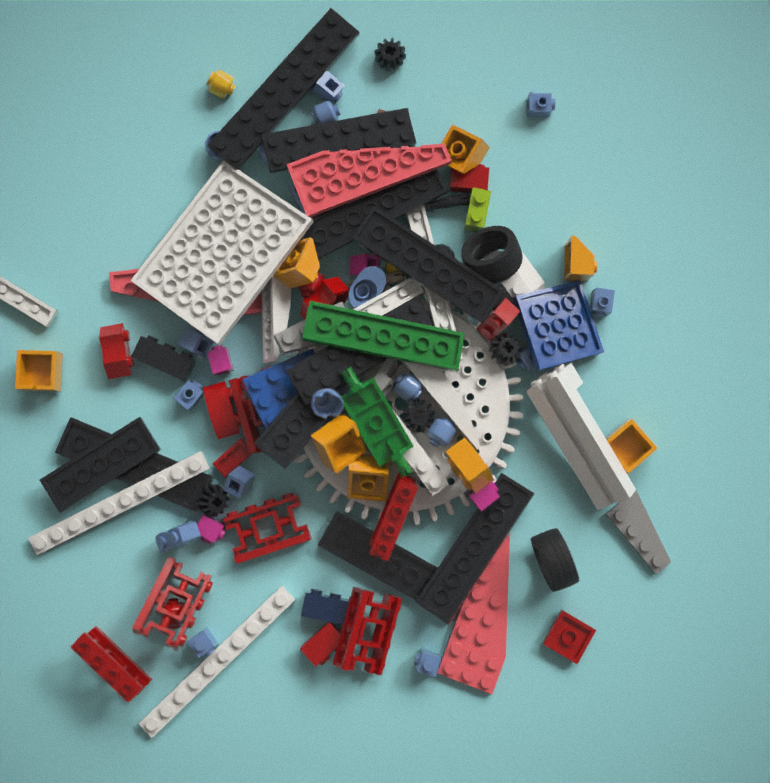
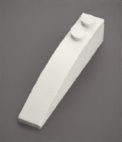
[262,276,291,364]
[401,361,480,450]
[391,407,449,496]

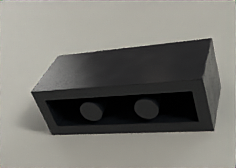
[131,335,196,382]

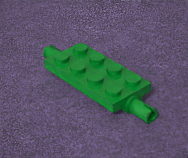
[340,367,414,477]

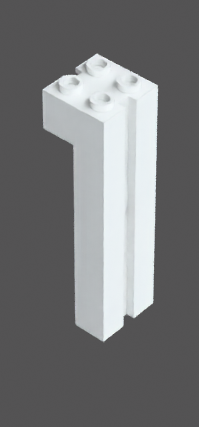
[526,363,636,510]

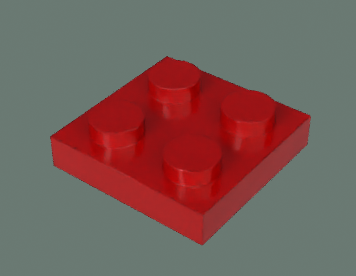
[542,609,596,664]

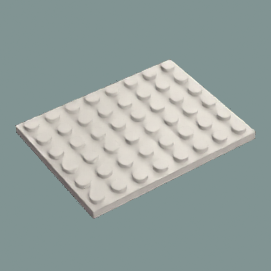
[131,160,313,346]

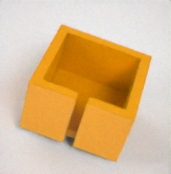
[15,350,63,392]
[311,413,367,474]
[606,419,658,474]
[446,438,494,494]

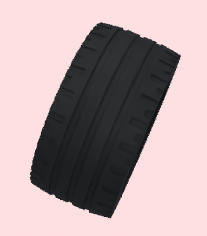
[461,226,523,284]
[531,528,579,592]

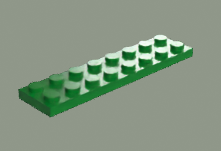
[302,301,465,372]

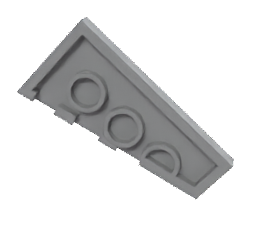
[274,302,345,354]
[605,490,671,574]

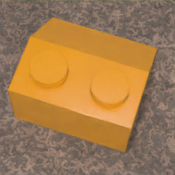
[441,124,490,174]
[564,236,597,282]
[273,237,320,289]
[347,455,390,502]

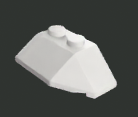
[481,250,545,298]

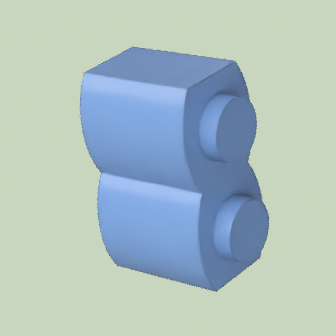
[155,521,201,552]

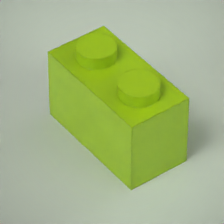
[464,188,491,232]

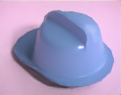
[348,266,386,308]

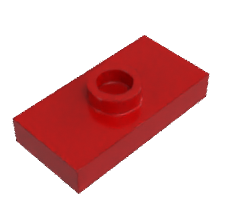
[212,438,252,478]

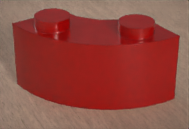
[300,277,350,320]
[99,323,135,380]
[203,381,241,440]

